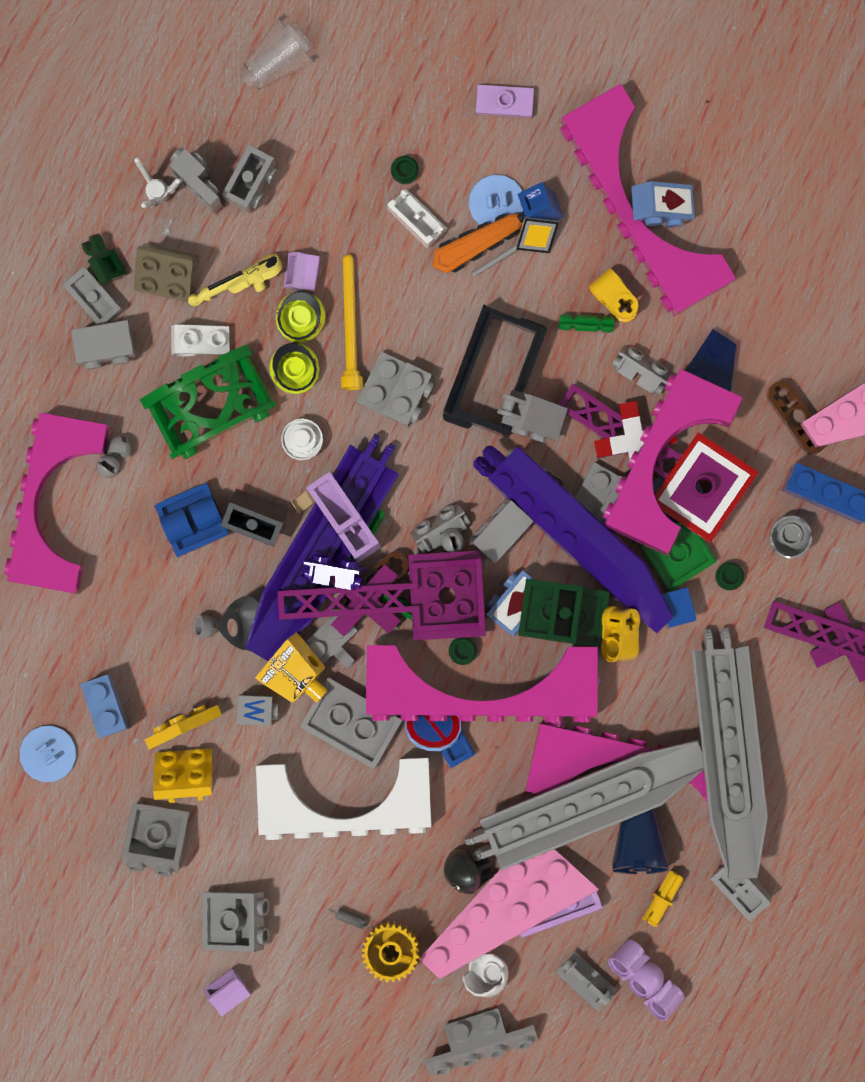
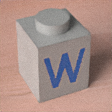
[237,695,279,726]

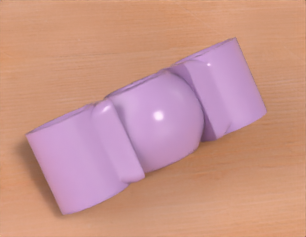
[608,939,685,1021]

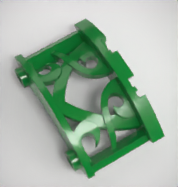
[140,344,277,460]

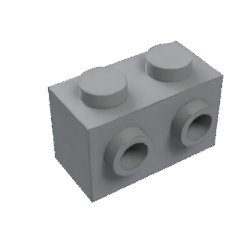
[222,145,277,214]
[71,320,136,370]

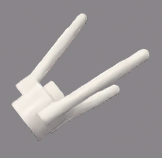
[134,157,181,208]

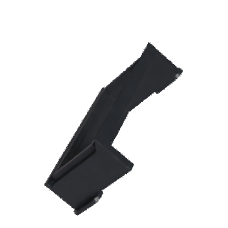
[443,304,547,438]

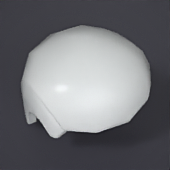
[463,953,509,998]

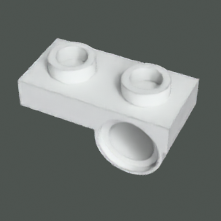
[171,325,229,357]

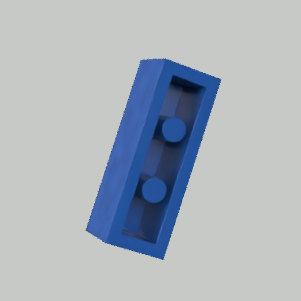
[781,463,865,524]

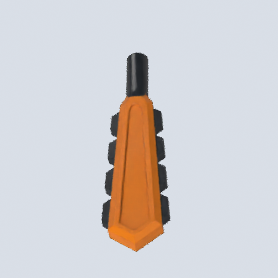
[432,211,525,274]

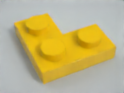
[144,705,222,750]

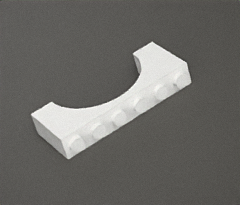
[256,757,431,840]

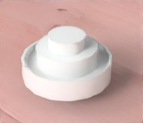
[281,418,323,461]

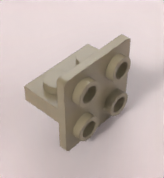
[134,243,199,302]

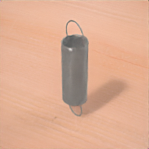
[329,908,373,930]

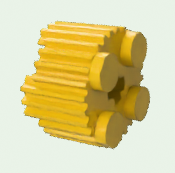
[362,921,420,983]

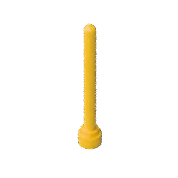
[340,254,363,390]

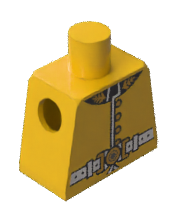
[255,632,328,703]

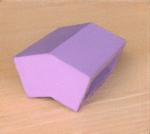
[283,252,320,294]
[203,969,252,1017]

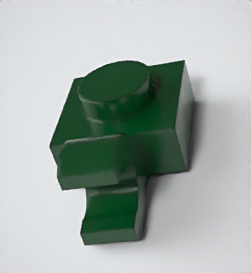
[81,233,127,285]

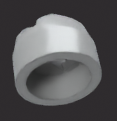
[107,436,131,458]
[97,455,120,478]
[439,528,464,552]
[194,615,217,638]

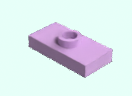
[476,85,534,118]

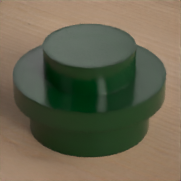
[391,156,419,184]
[715,562,744,591]
[449,637,477,665]

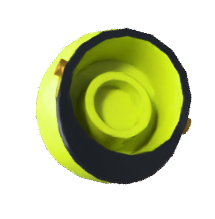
[276,291,326,343]
[269,343,320,394]

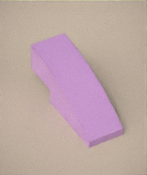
[306,471,381,563]

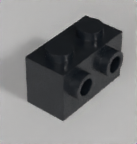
[221,489,289,547]

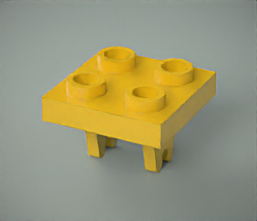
[153,748,213,803]

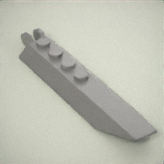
[691,628,768,880]
[464,740,704,871]

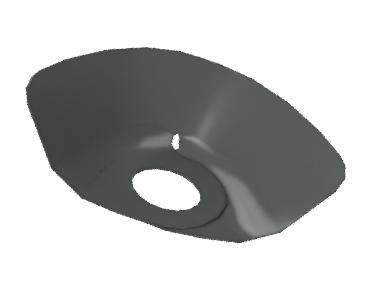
[217,596,259,651]

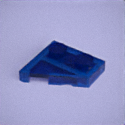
[685,329,737,392]

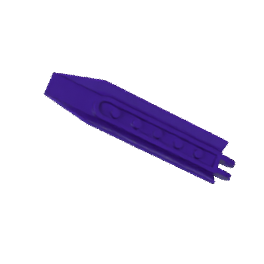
[245,434,399,661]
[473,445,674,633]

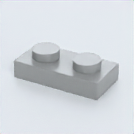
[63,267,122,325]

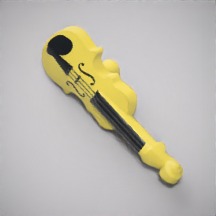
[188,254,282,307]

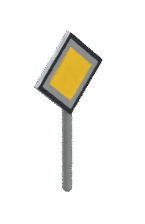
[472,217,559,277]

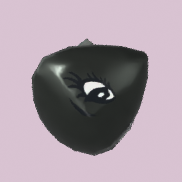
[444,849,494,895]

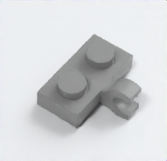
[306,616,358,669]

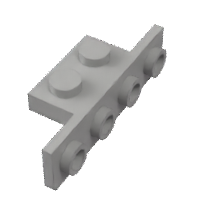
[424,1008,538,1076]

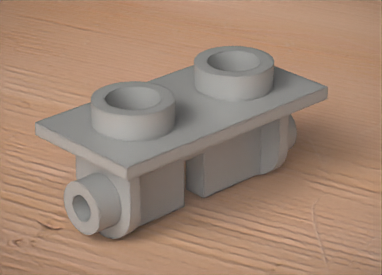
[612,346,671,395]
[410,503,470,553]
[555,951,617,1011]

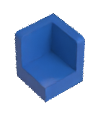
[518,182,563,221]
[662,587,696,628]

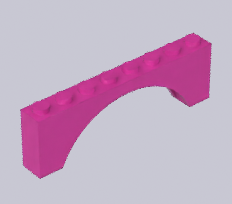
[559,83,736,317]
[366,645,598,722]
[525,722,765,804]

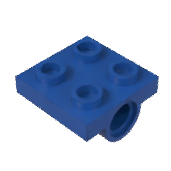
[154,482,230,558]

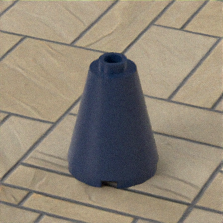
[612,808,669,874]

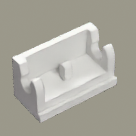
[387,188,448,249]

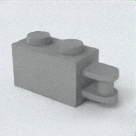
[497,390,568,443]

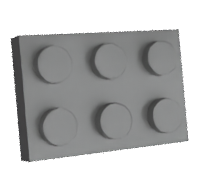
[300,677,402,769]

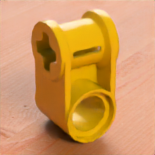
[588,268,638,323]
[601,606,640,662]

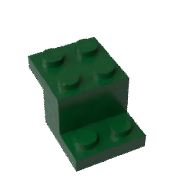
[518,579,610,648]

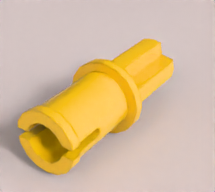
[641,871,684,927]

